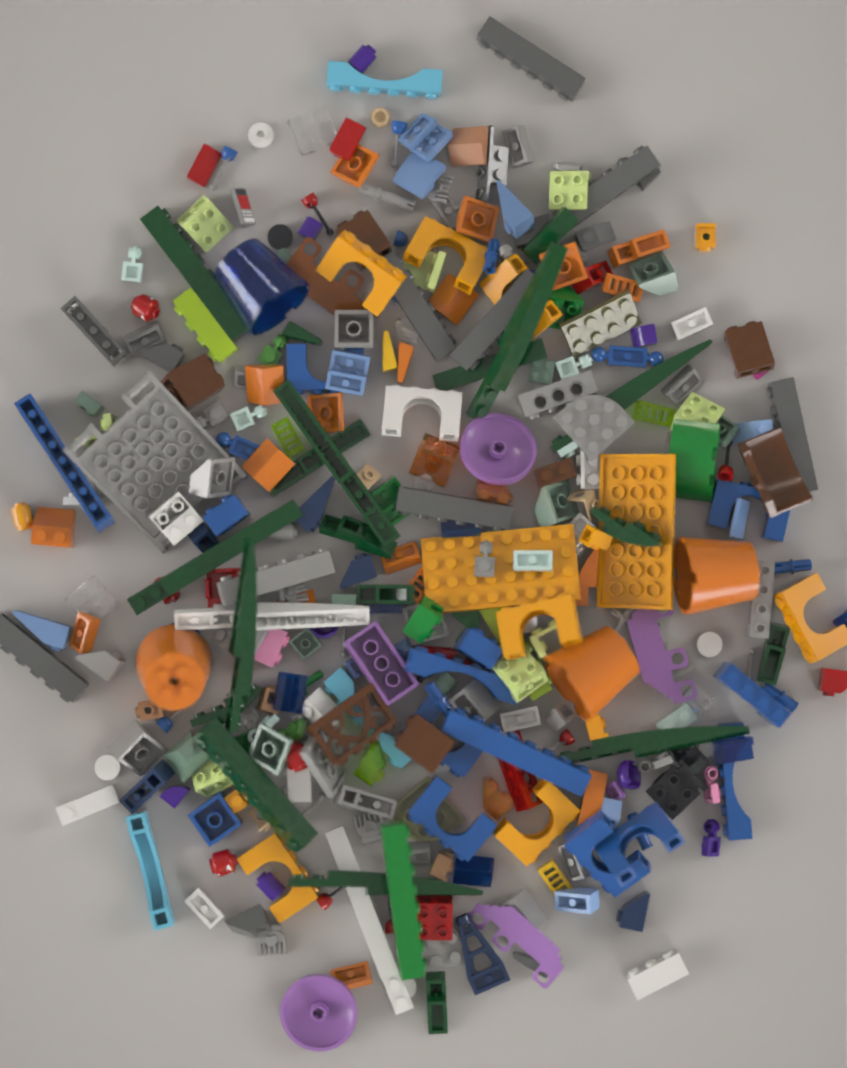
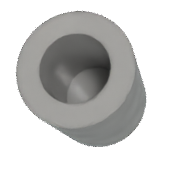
[270,522,298,541]

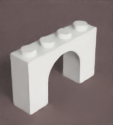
[382,385,463,442]

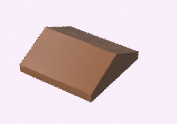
[448,126,489,167]

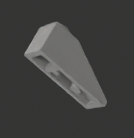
[333,785,397,820]

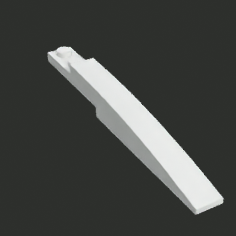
[174,603,370,630]
[325,826,414,1015]

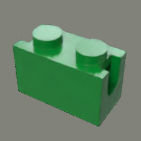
[402,596,445,644]

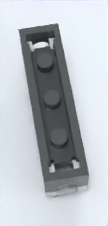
[61,296,130,368]

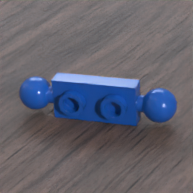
[591,345,664,368]
[216,432,260,461]

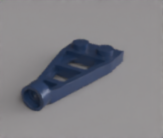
[455,913,510,996]

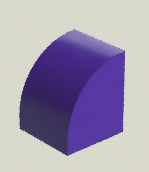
[297,216,323,240]
[630,324,658,348]
[160,785,191,809]

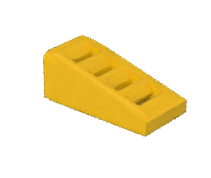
[382,331,398,373]
[537,858,573,894]

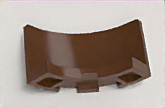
[737,427,813,518]

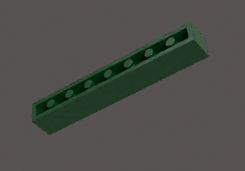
[140,206,252,343]
[193,717,318,853]

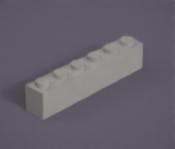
[216,548,335,605]

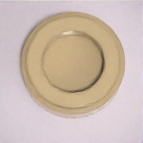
[371,107,390,128]

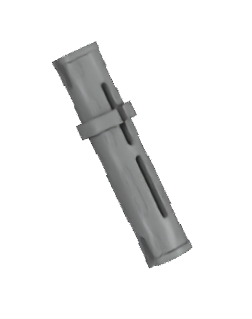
[358,182,416,212]

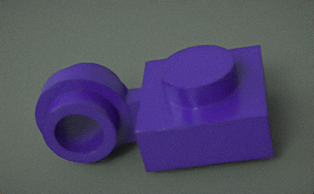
[701,819,721,857]

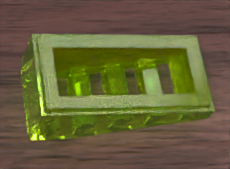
[632,400,675,428]
[270,416,306,458]

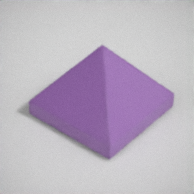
[605,780,626,800]

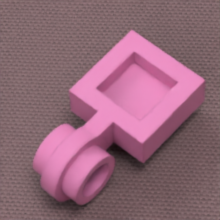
[703,766,721,804]

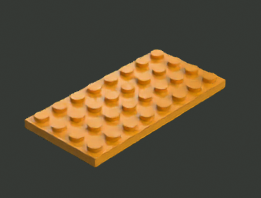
[597,454,676,610]
[421,524,581,614]

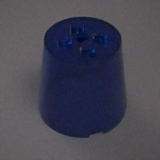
[214,238,310,336]

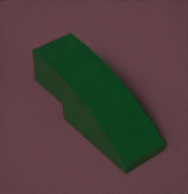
[521,207,579,264]
[356,584,414,604]
[757,621,790,685]
[426,971,448,1034]

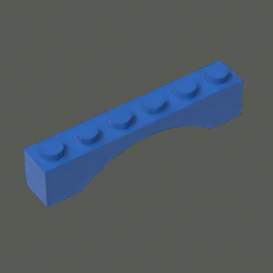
[404,646,517,705]
[717,722,752,840]

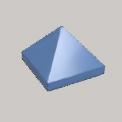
[393,637,414,661]
[344,658,362,680]

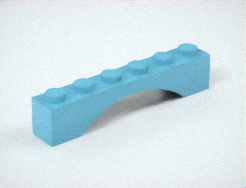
[326,61,443,100]
[323,666,411,769]
[125,810,175,931]

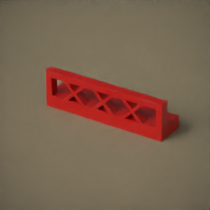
[498,730,544,812]

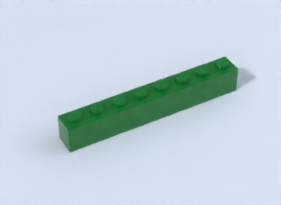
[380,820,427,981]

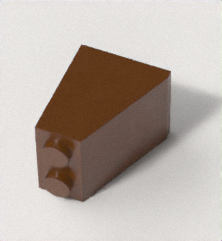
[335,210,392,272]
[161,353,225,411]
[394,713,455,774]

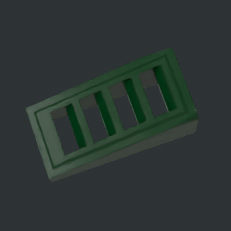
[282,321,323,346]

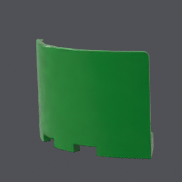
[669,419,720,502]

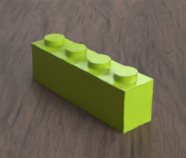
[173,287,239,364]

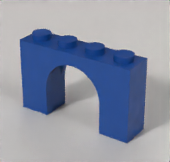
[286,344,365,395]
[705,479,790,542]
[712,662,792,728]
[402,695,483,778]
[408,775,498,862]
[594,801,685,887]
[564,809,651,898]

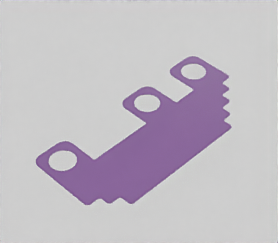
[627,609,697,704]
[469,903,564,989]

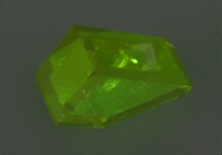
[352,740,387,787]

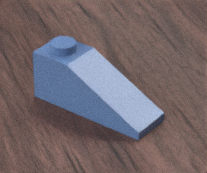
[496,180,535,239]
[13,610,72,652]

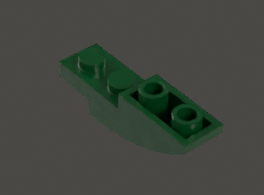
[590,506,666,547]
[319,514,397,559]
[190,684,262,728]

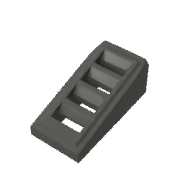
[513,951,548,978]

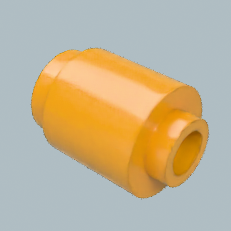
[11,502,34,531]

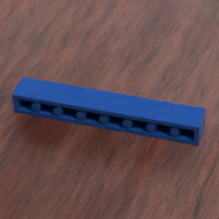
[14,393,115,533]
[441,706,592,797]

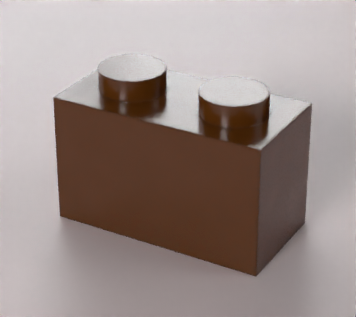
[533,458,577,489]

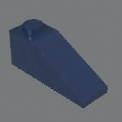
[295,476,336,533]
[119,759,175,814]

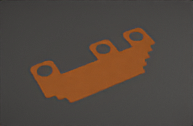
[287,237,390,318]

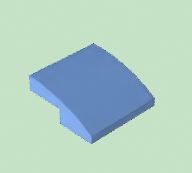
[398,113,454,162]
[393,152,446,199]
[325,349,371,396]
[729,498,751,540]

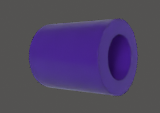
[348,45,377,74]
[256,871,286,901]

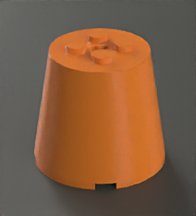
[673,537,760,615]
[135,624,213,710]
[543,626,640,721]

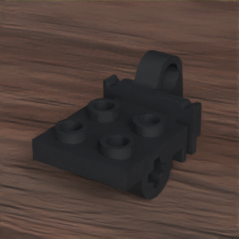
[646,746,709,820]

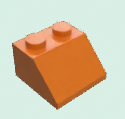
[31,507,76,548]

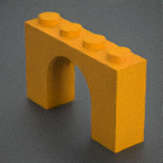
[403,216,488,295]
[316,230,407,317]
[479,253,563,342]
[773,573,847,664]
[496,593,583,661]
[492,779,581,866]
[237,832,320,924]

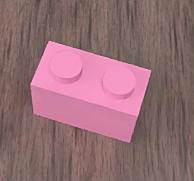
[254,629,290,668]

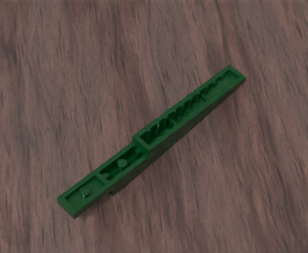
[466,242,568,418]
[550,339,713,454]
[273,380,401,547]
[127,499,303,615]
[225,538,257,733]
[557,726,750,764]
[288,870,483,895]

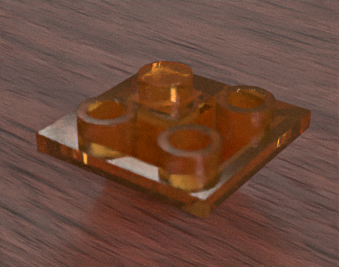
[474,478,514,505]
[482,776,514,821]

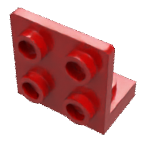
[414,895,453,940]

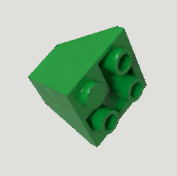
[548,286,584,330]

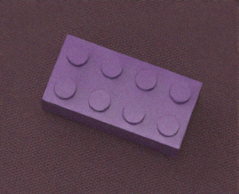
[342,621,420,707]

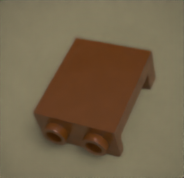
[723,321,775,379]

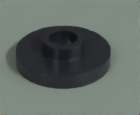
[267,224,293,250]

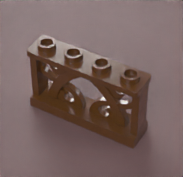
[306,682,398,767]

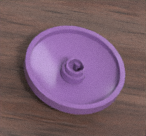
[460,413,537,485]
[280,974,358,1051]

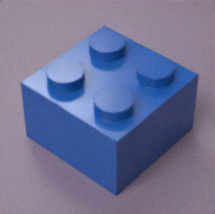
[203,494,251,537]
[453,627,503,669]
[188,791,244,847]

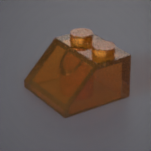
[409,433,460,488]

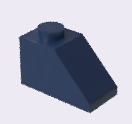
[187,522,220,553]
[339,553,378,589]
[616,891,650,932]

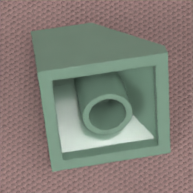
[627,251,679,296]
[534,479,579,527]
[248,723,293,776]
[162,730,210,783]

